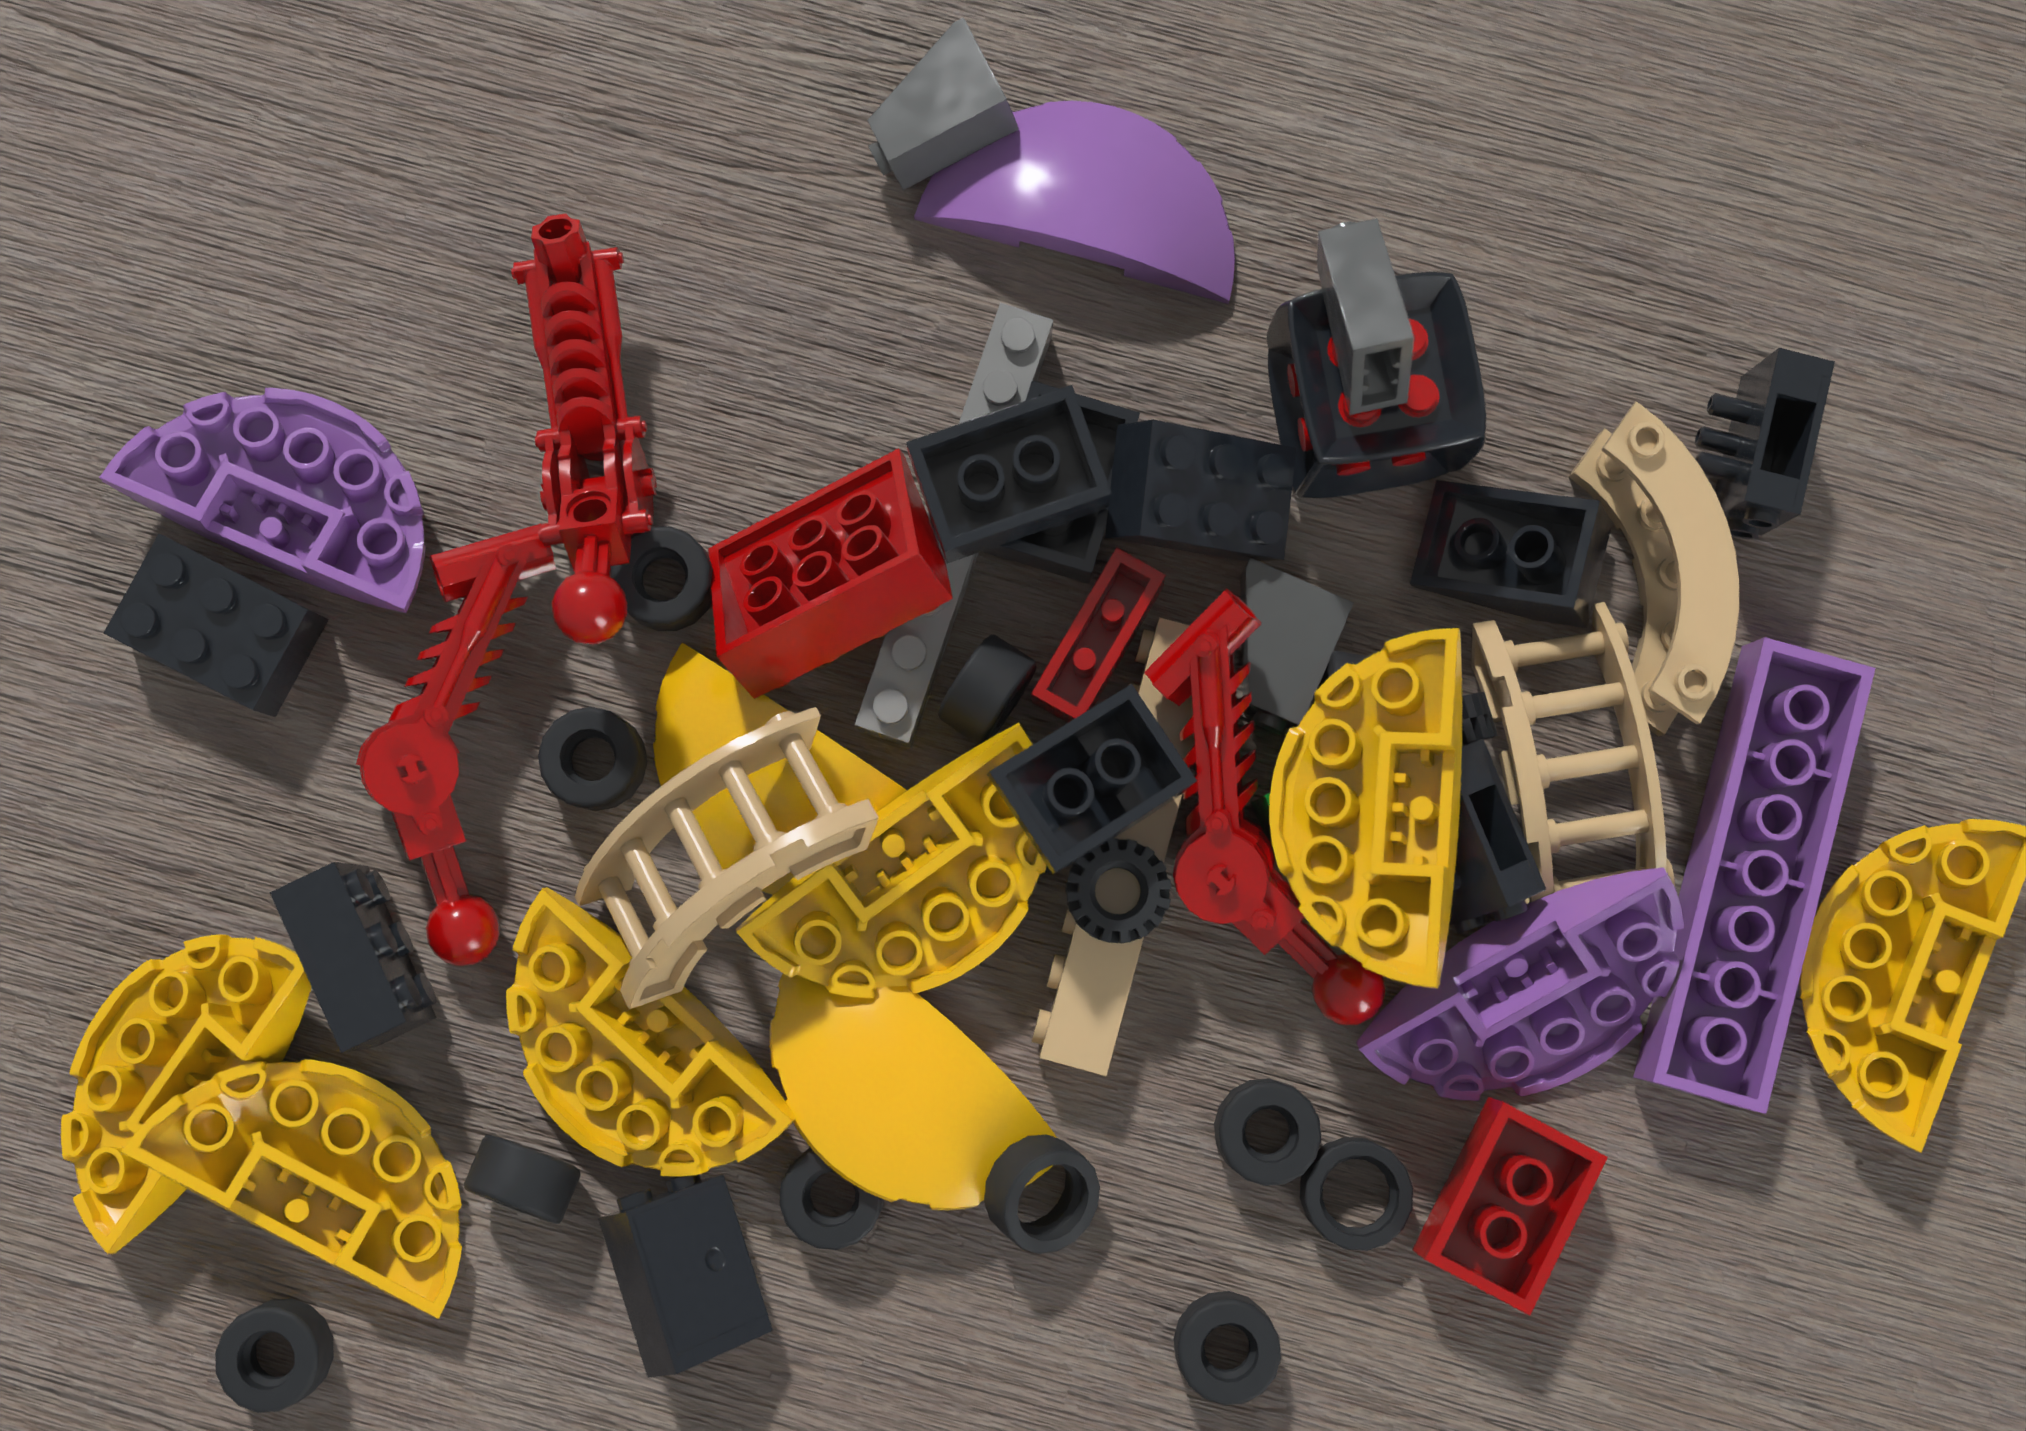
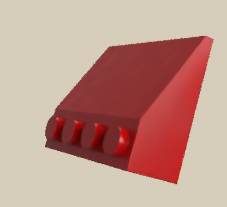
[708,448,953,699]

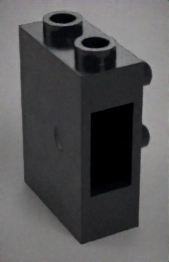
[1695,348,1835,539]
[1449,739,1547,934]
[598,1174,773,1378]

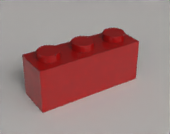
[1031,547,1166,723]

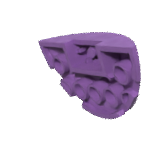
[914,101,1235,304]
[99,388,426,613]
[1356,867,1684,1101]

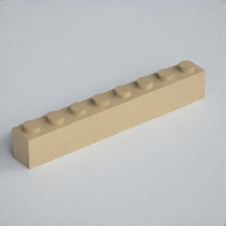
[1031,617,1195,1077]

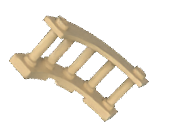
[1569,401,1739,737]
[1471,602,1675,904]
[575,707,879,1009]

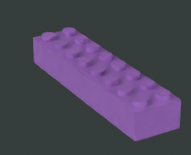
[1633,637,1876,1114]

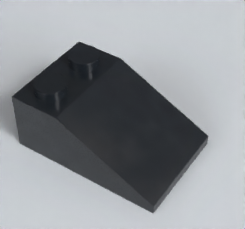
[1410,480,1612,628]
[987,684,1197,874]

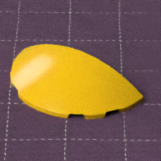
[1269,628,1462,989]
[653,642,907,895]
[736,723,1047,998]
[1799,819,2026,1153]
[506,887,796,1177]
[61,934,312,1254]
[769,973,1057,1210]
[121,1059,462,1319]

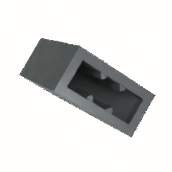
[867,17,1019,190]
[1317,218,1414,415]
[1240,558,1354,735]

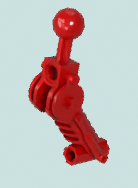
[511,213,657,645]
[356,523,556,966]
[1144,589,1386,1025]

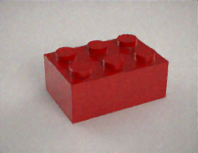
[1412,1097,1608,1316]

